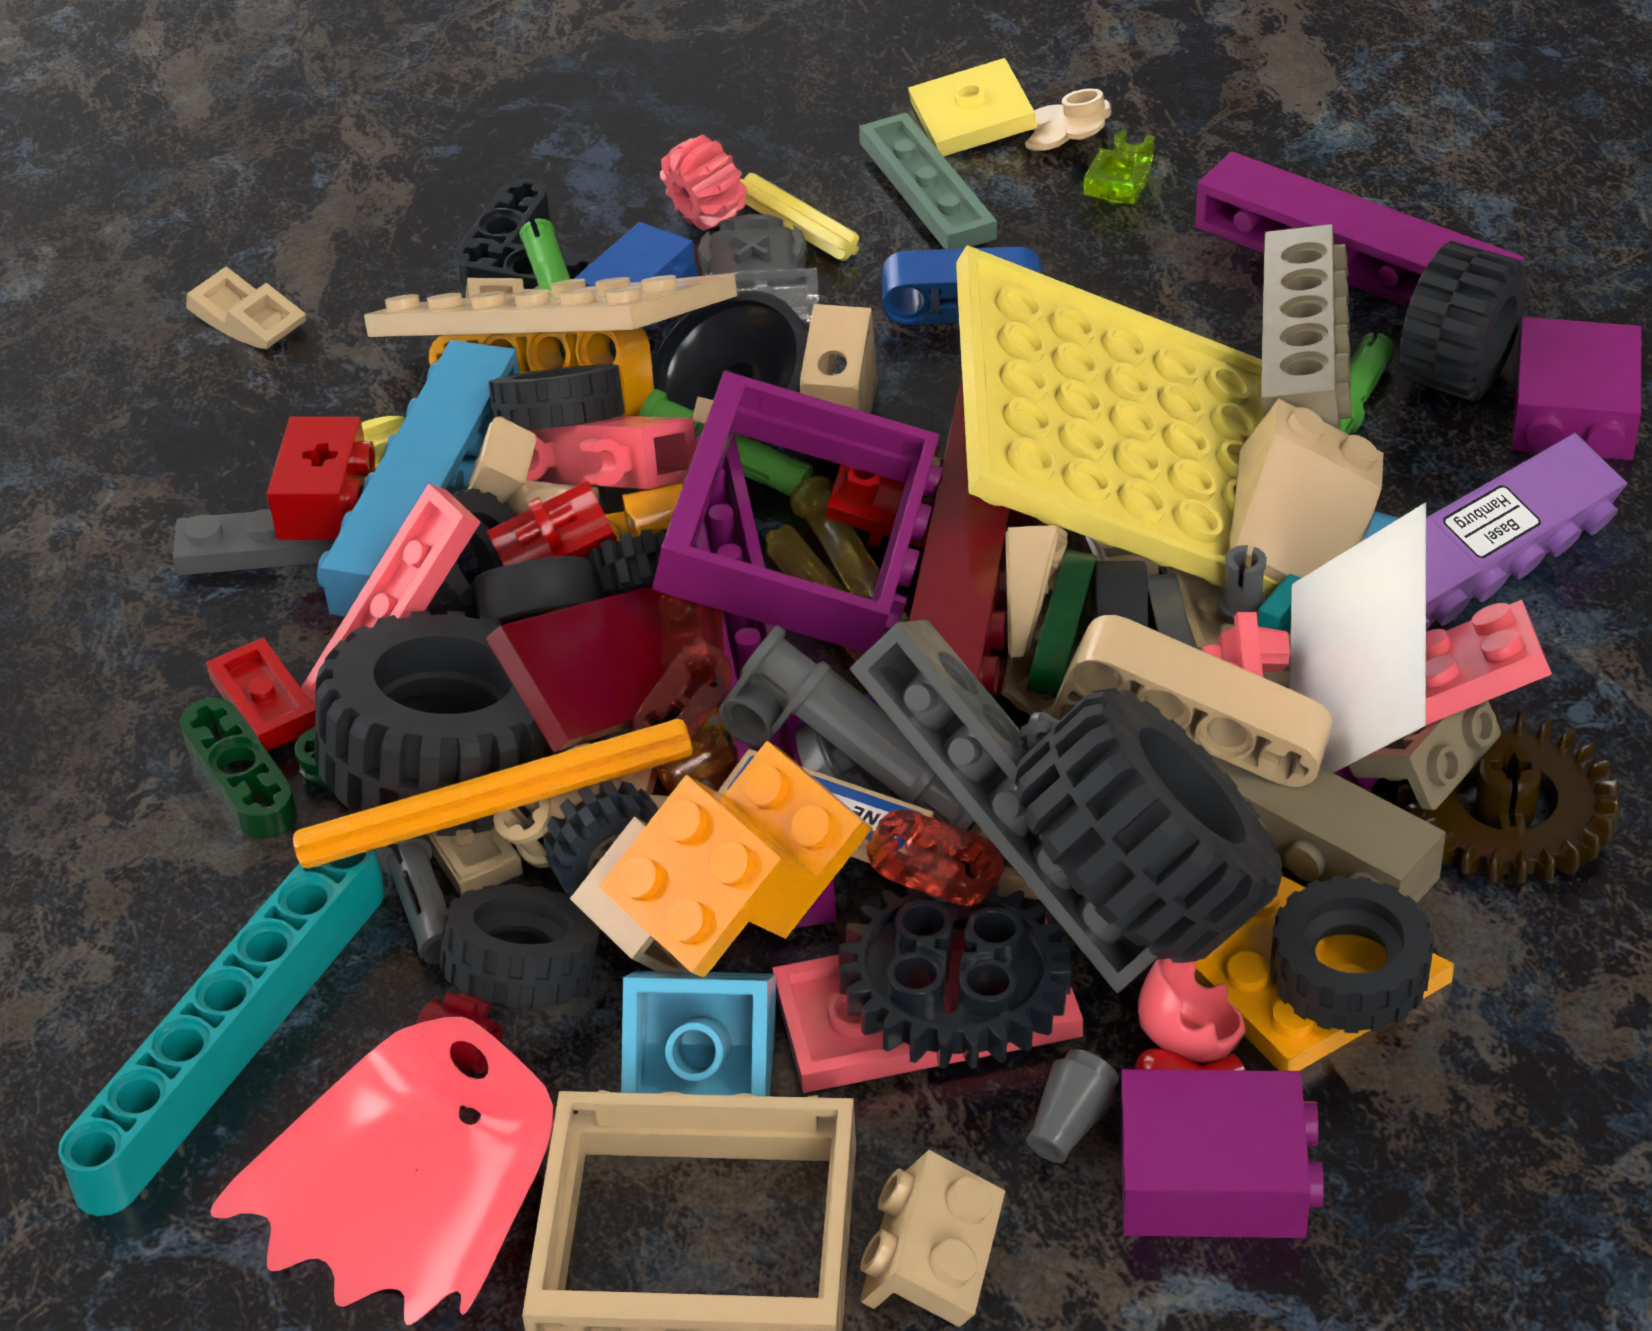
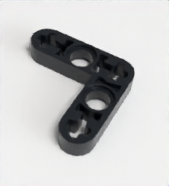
[454,178,596,289]

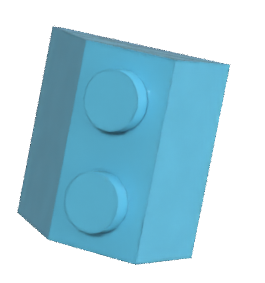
[621,971,776,1096]

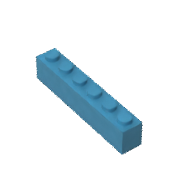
[317,340,519,616]

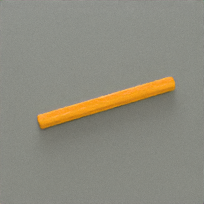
[293,719,692,869]

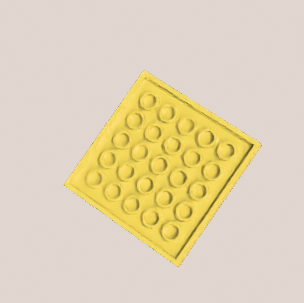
[956,245,1280,598]

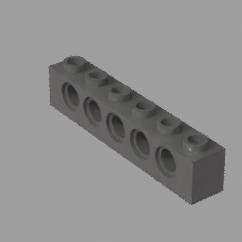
[849,619,1159,993]

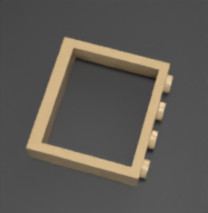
[522,1090,856,1331]

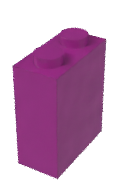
[1512,317,1641,460]
[1120,1069,1324,1238]

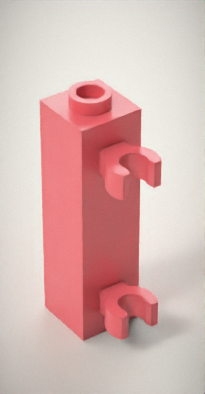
[526,416,697,489]

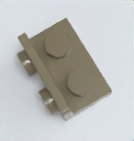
[1349,701,1501,810]

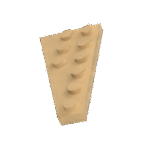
[364,273,738,337]

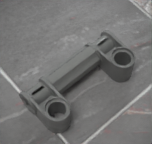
[719,625,974,873]

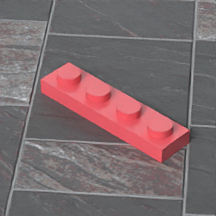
[301,483,480,707]

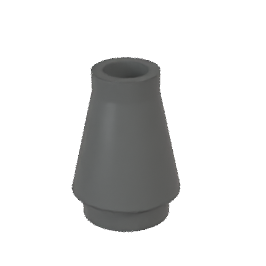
[1026,1049,1119,1163]

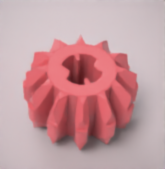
[660,135,747,231]

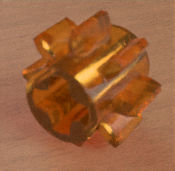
[655,720,736,794]

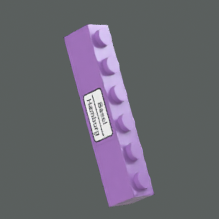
[1426,433,1627,631]

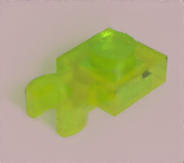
[1084,130,1154,205]

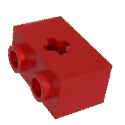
[267,417,375,540]

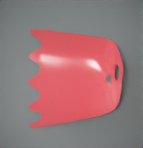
[210,1017,554,1325]

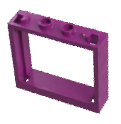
[652,371,943,653]

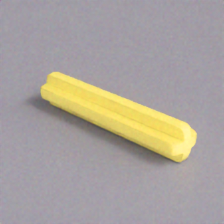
[740,173,859,261]

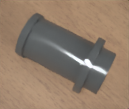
[1217,545,1267,625]

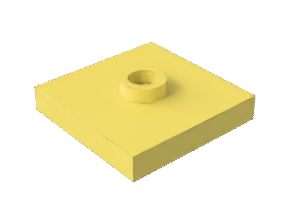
[908,58,1037,157]

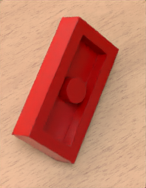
[206,637,315,751]

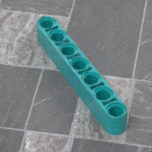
[58,849,385,1216]

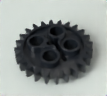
[839,874,1072,1069]

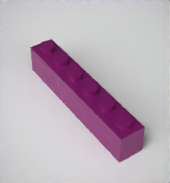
[1195,151,1524,307]

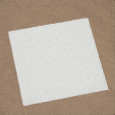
[1290,503,1426,773]

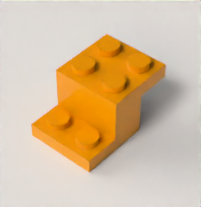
[598,741,873,978]

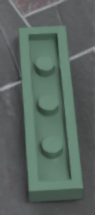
[859,112,997,249]

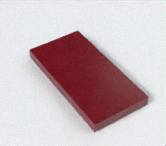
[486,585,720,752]

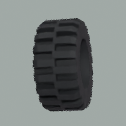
[315,610,566,836]
[1015,688,1283,963]

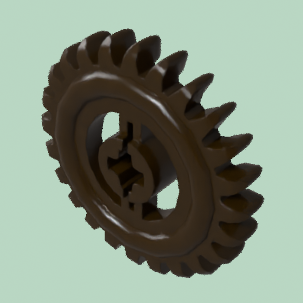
[1395,708,1621,884]

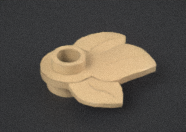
[1025,89,1111,151]

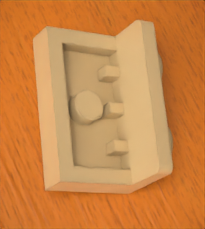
[860,1150,1005,1327]

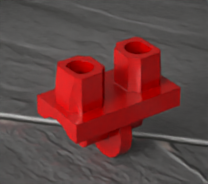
[824,465,938,549]
[487,481,617,566]

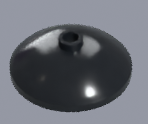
[652,290,808,441]

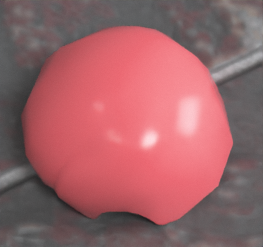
[1138,958,1245,1063]

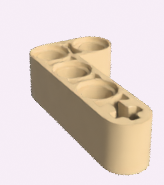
[1050,615,1333,787]

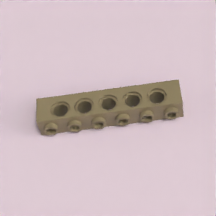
[1261,224,1352,430]

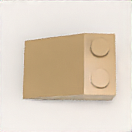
[1229,398,1383,583]

